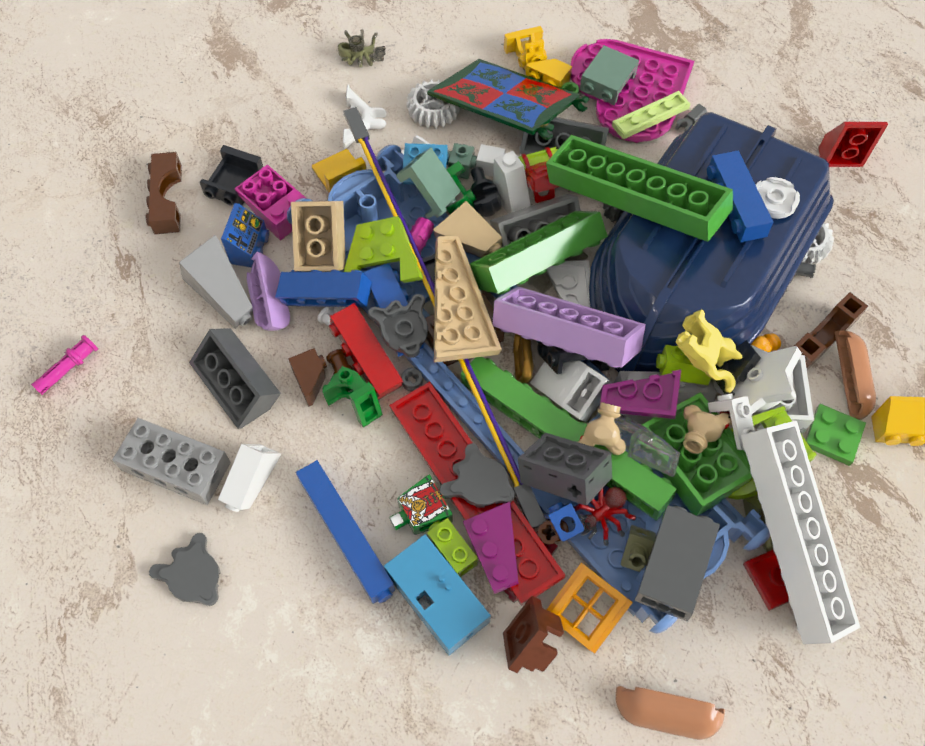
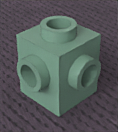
[448,143,477,179]

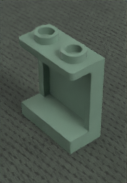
[580,45,639,105]
[396,148,460,219]

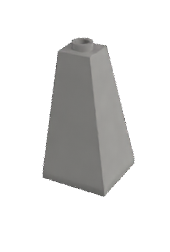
[179,235,253,329]

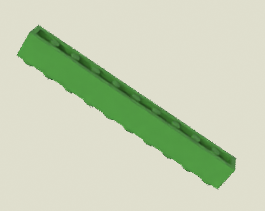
[461,357,677,521]

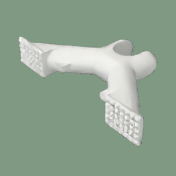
[342,85,386,150]

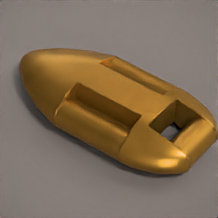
[513,334,534,384]

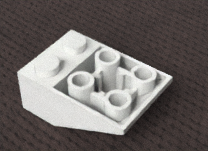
[530,360,613,423]

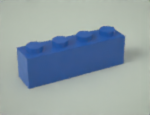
[707,150,773,242]
[364,263,424,357]
[275,270,372,307]

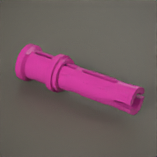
[31,334,99,395]

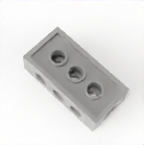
[112,418,231,505]

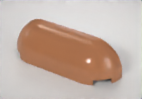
[835,331,876,420]
[615,686,725,740]

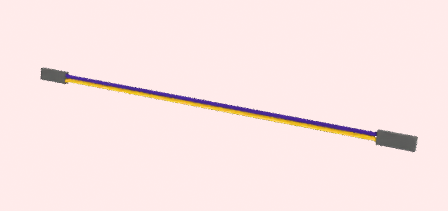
[343,107,546,529]

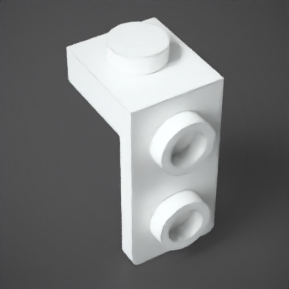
[708,393,755,450]

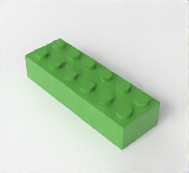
[470,211,608,295]

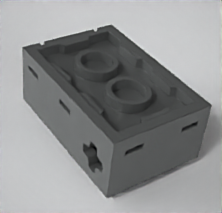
[518,433,612,506]

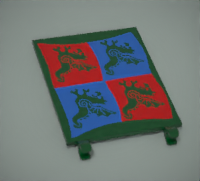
[427,59,589,140]

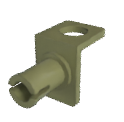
[620,525,656,572]

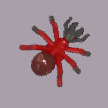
[572,487,636,546]

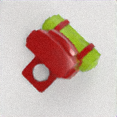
[518,147,560,203]

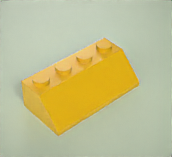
[871,396,925,446]

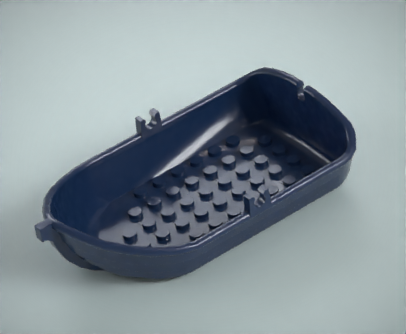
[589,112,834,373]

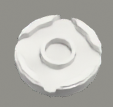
[756,177,800,219]

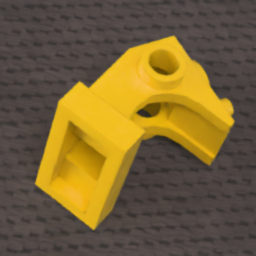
[504,26,547,71]

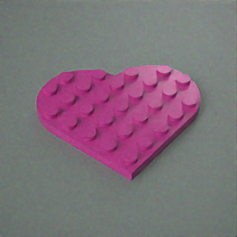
[570,39,695,143]

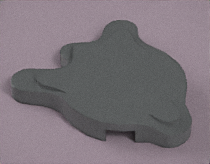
[368,294,428,358]
[440,443,515,508]
[149,533,221,606]

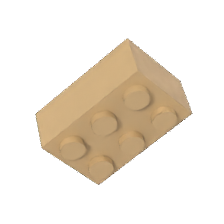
[291,201,346,271]

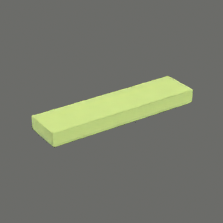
[612,91,690,139]

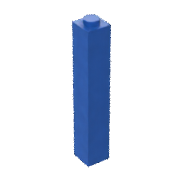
[295,460,395,604]

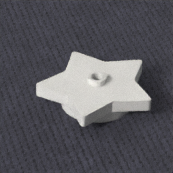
[713,345,801,415]

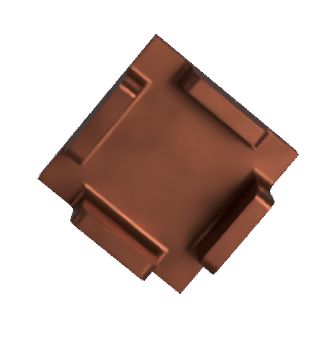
[503,596,564,673]

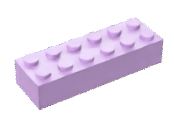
[492,287,646,368]

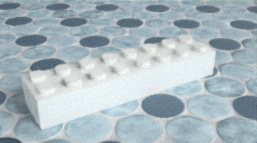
[741,420,860,644]

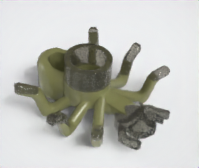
[338,29,386,68]

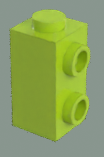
[656,345,711,385]
[427,518,478,578]

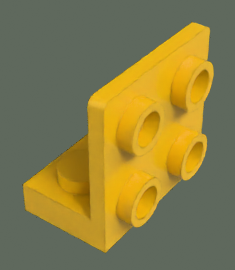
[312,149,367,193]

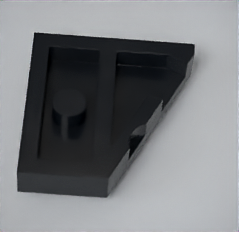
[715,340,761,396]

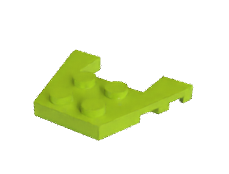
[344,216,423,283]

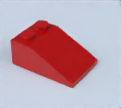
[818,122,888,167]

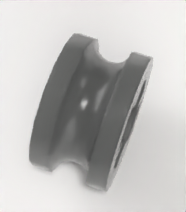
[401,368,423,392]

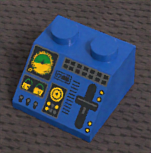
[221,203,269,268]

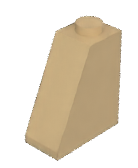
[433,201,502,258]

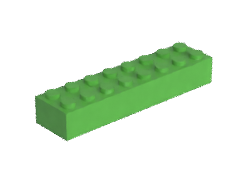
[546,135,733,242]

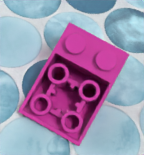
[234,164,306,241]

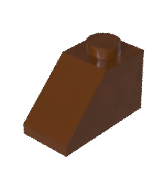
[288,348,327,407]

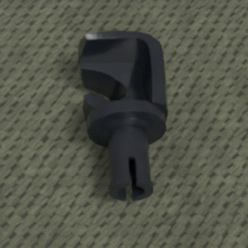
[470,167,502,217]

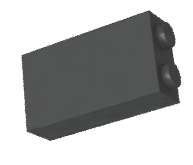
[634,505,720,622]

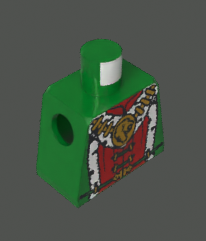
[389,474,453,535]

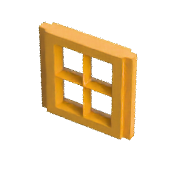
[546,562,633,654]

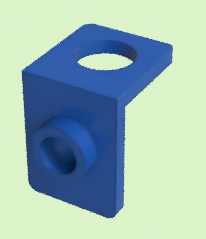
[544,501,584,541]

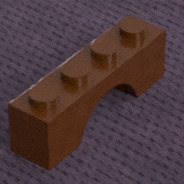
[146,152,182,235]
[794,292,868,370]

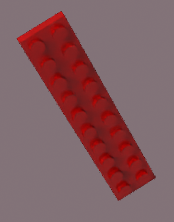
[389,382,565,606]

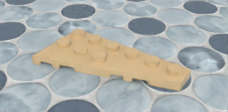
[434,235,502,362]

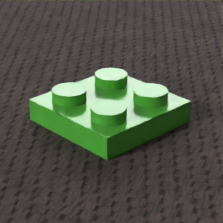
[805,404,866,466]

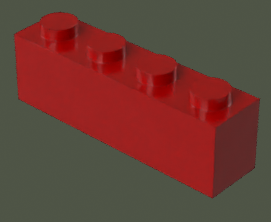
[328,303,403,400]

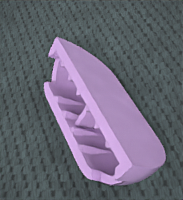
[247,252,290,331]

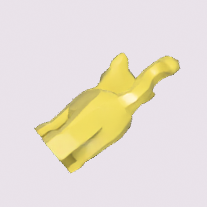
[676,309,742,393]

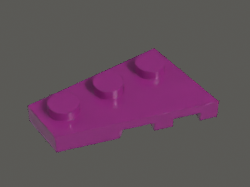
[599,369,681,419]
[463,502,518,594]

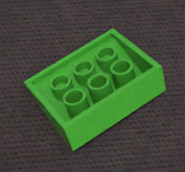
[636,392,753,516]

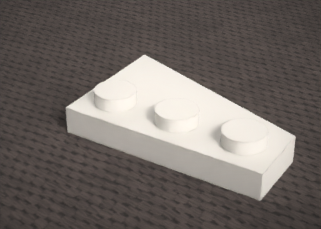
[547,260,590,308]

